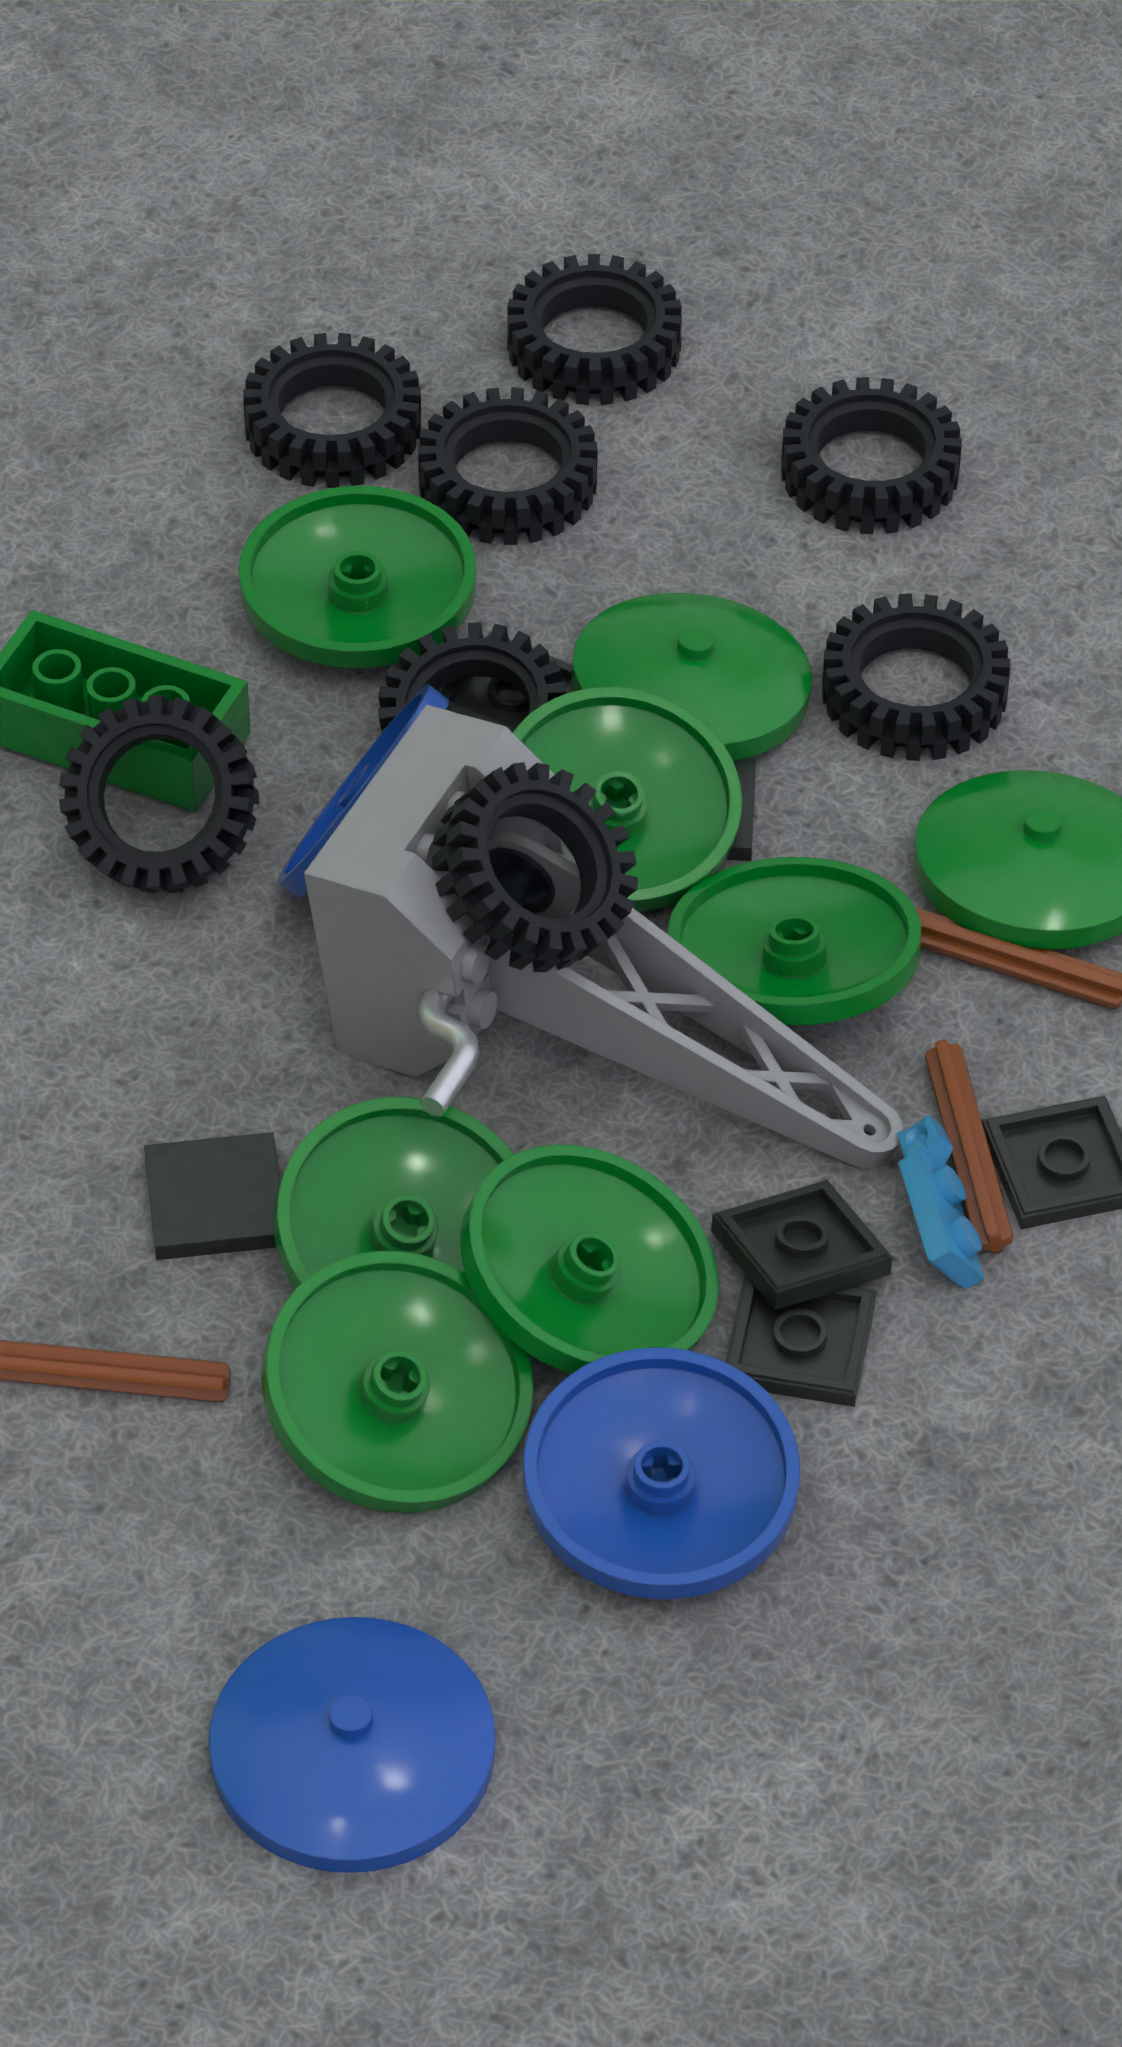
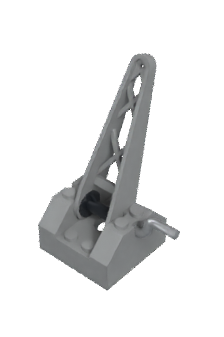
[304,705,903,1169]

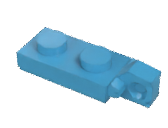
[897,1115,985,1289]

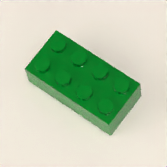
[0,610,251,812]

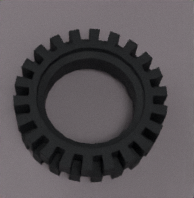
[507,254,682,405]
[243,333,422,488]
[781,377,962,534]
[418,387,598,545]
[822,593,1010,761]
[378,622,566,732]
[59,695,259,893]
[432,762,638,972]

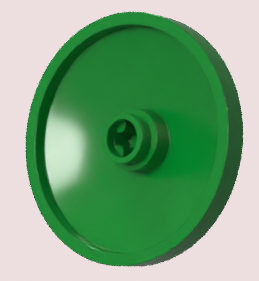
[239,486,476,668]
[571,593,812,761]
[513,687,742,912]
[913,770,1122,949]
[668,857,921,1026]
[273,1097,514,1290]
[460,1144,719,1374]
[261,1251,533,1513]

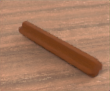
[915,907,1122,1009]
[925,1040,1013,1254]
[0,1340,231,1402]

